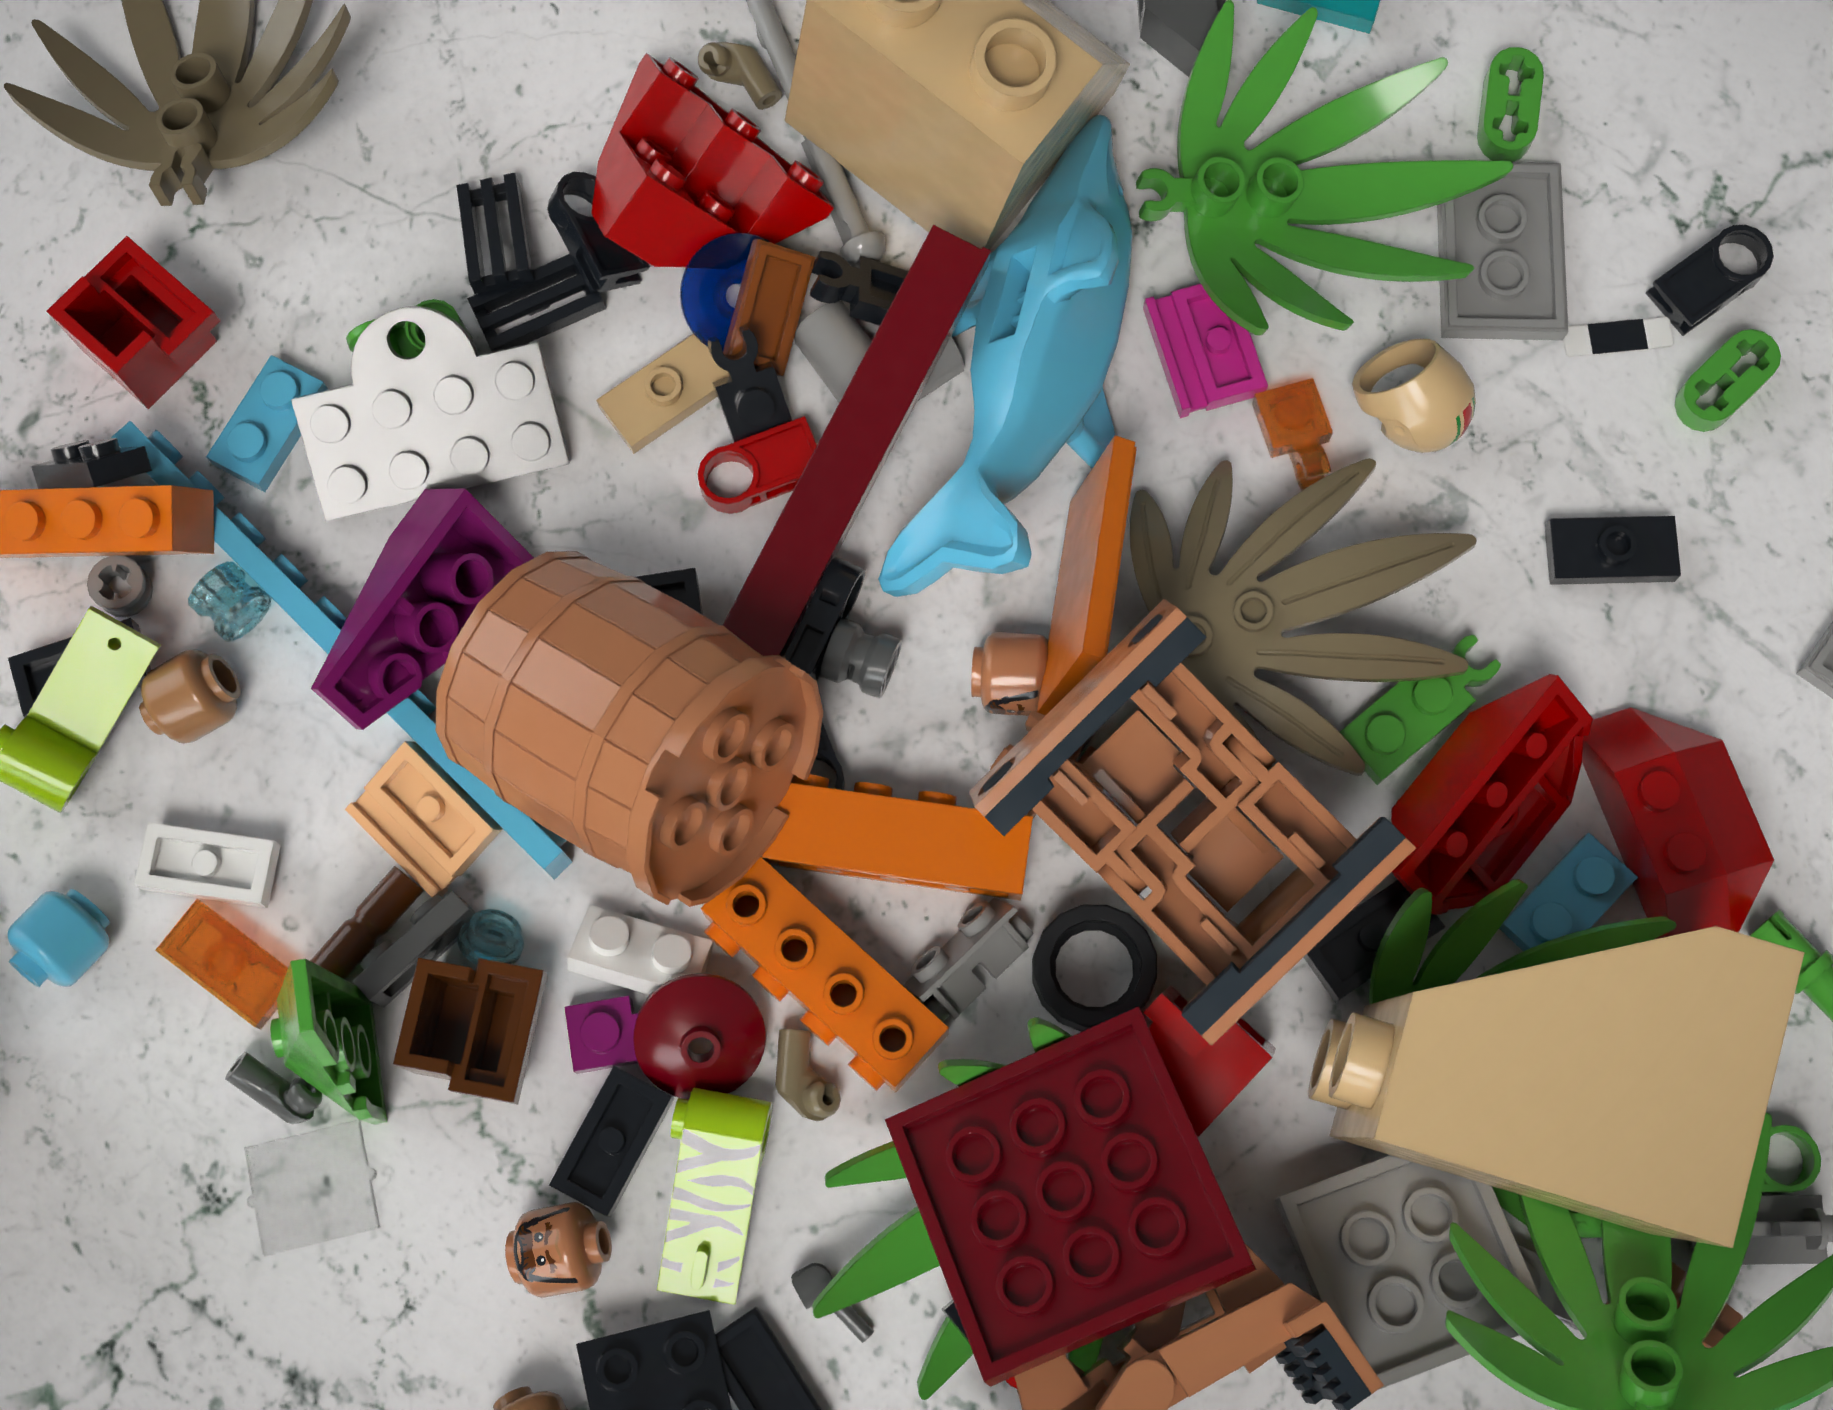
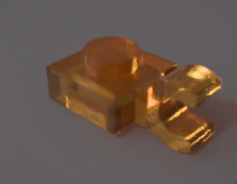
[1252,378,1333,491]

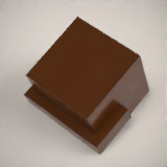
[393,958,548,1105]

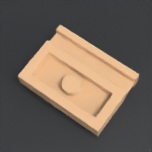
[345,741,503,897]

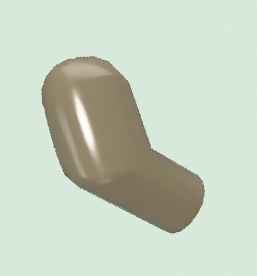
[698,42,782,110]
[775,1029,841,1121]

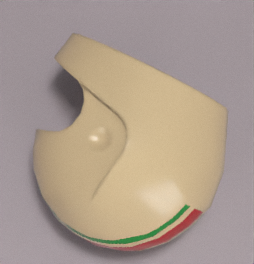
[1352,339,1476,453]

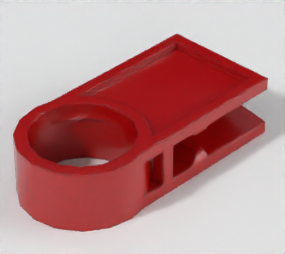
[697,416,817,514]

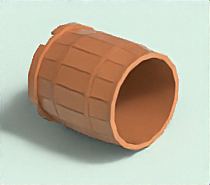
[435,551,824,907]

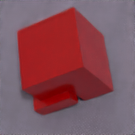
[46,236,220,409]
[1143,986,1276,1137]

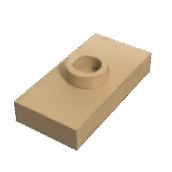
[596,332,729,454]

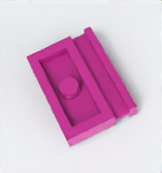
[1143,284,1268,418]

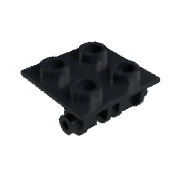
[576,1310,732,1410]

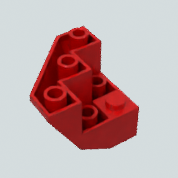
[591,53,834,268]

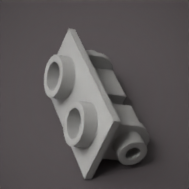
[903,897,1034,1022]
[1690,1195,1833,1265]

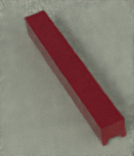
[723,224,991,657]

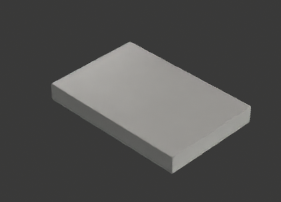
[1437,163,1568,340]

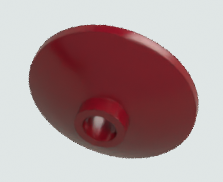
[633,973,766,1100]

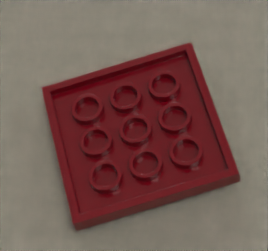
[885,1006,1257,1387]

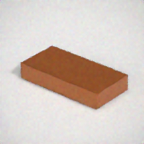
[723,239,816,376]

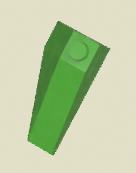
[270,959,387,1125]

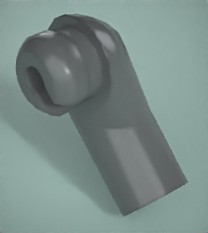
[225,1052,322,1124]

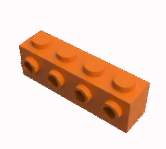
[700,857,949,1092]

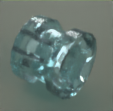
[188,562,271,642]

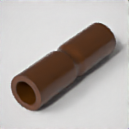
[310,866,424,980]

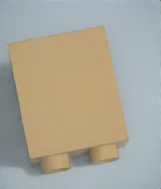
[785,0,1130,250]
[1308,926,1805,1248]

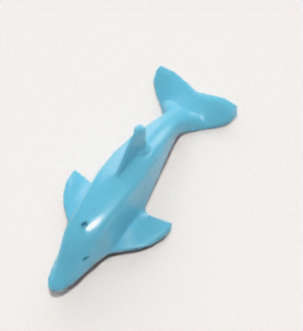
[878,115,1133,597]

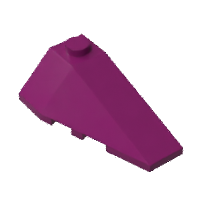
[311,488,534,730]

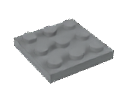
[1275,1155,1542,1390]

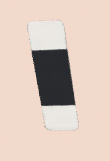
[1563,317,1674,357]

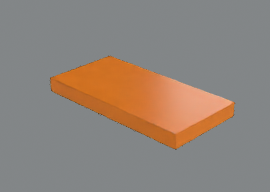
[1037,435,1137,715]

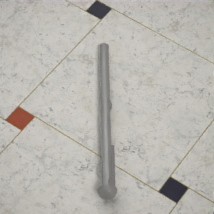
[746,0,885,267]

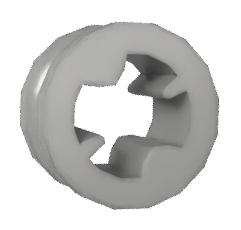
[87,556,153,617]

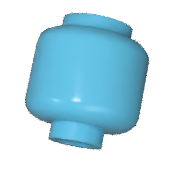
[8,889,110,987]

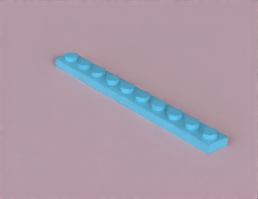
[111,421,572,880]

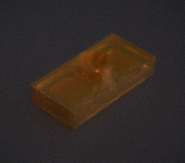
[155,898,289,1030]

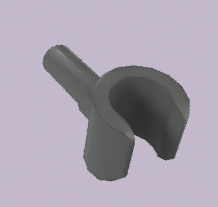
[791,1263,874,1343]

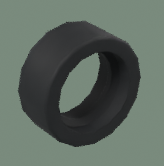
[1032,904,1157,1032]

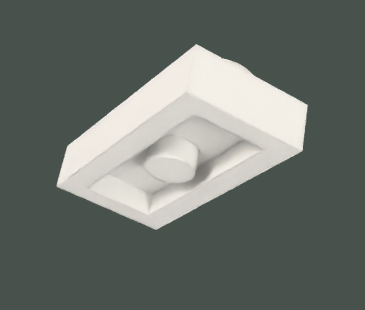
[134,822,281,908]
[567,904,713,995]

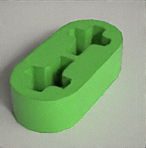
[1477,47,1544,163]
[1674,329,1781,432]

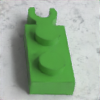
[1340,635,1501,786]

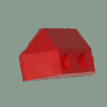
[1391,674,1593,915]
[1582,707,1774,939]

